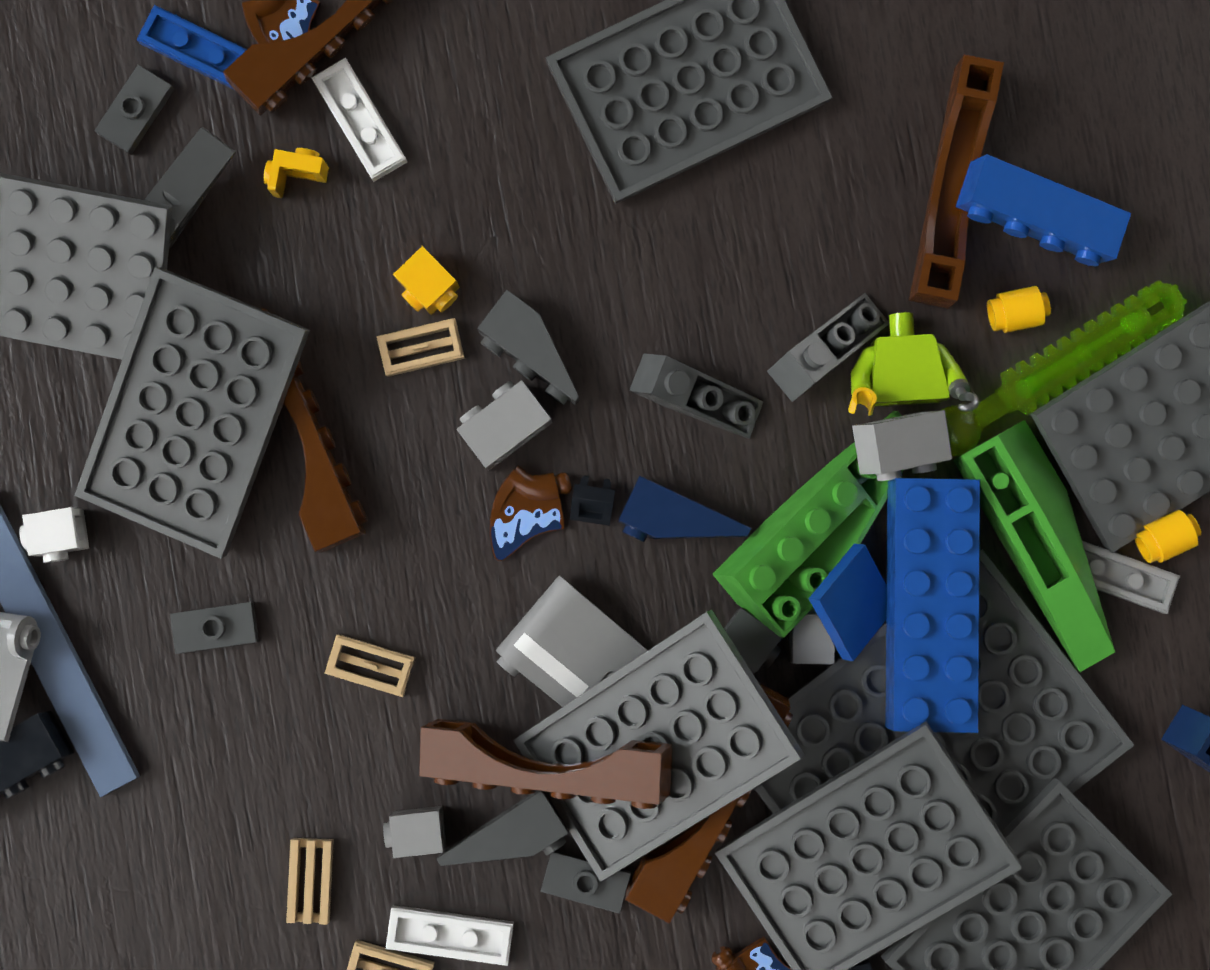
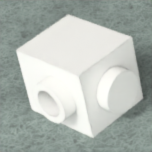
[19,507,89,563]

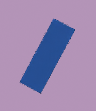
[136,5,247,90]

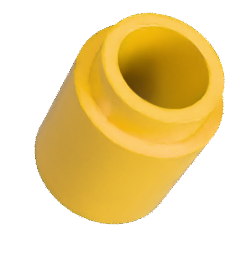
[987,286,1051,333]
[1135,510,1201,563]

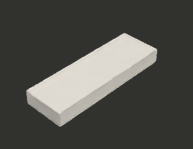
[311,58,408,182]
[385,905,514,966]

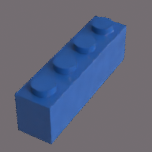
[956,154,1131,266]

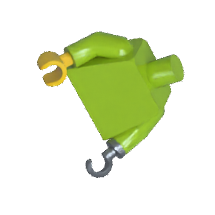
[848,312,979,416]

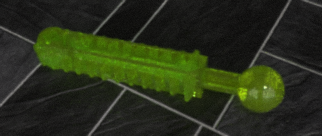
[940,280,1187,456]

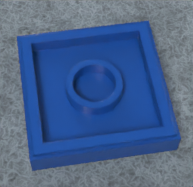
[808,544,887,661]

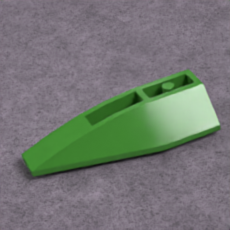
[713,411,905,638]
[953,420,1115,672]

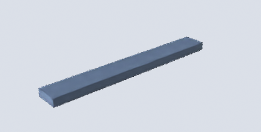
[0,504,140,797]

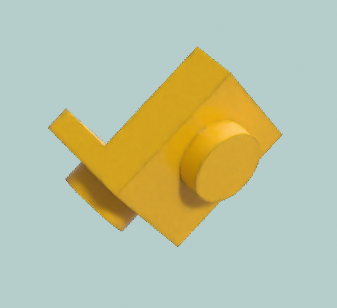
[264,148,329,198]

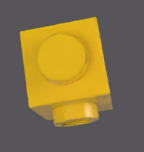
[393,246,460,315]

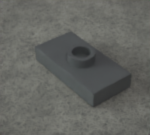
[94,65,175,155]
[170,602,259,654]
[540,851,631,914]

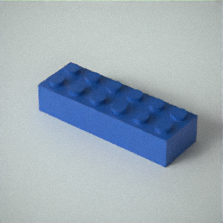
[885,478,980,733]

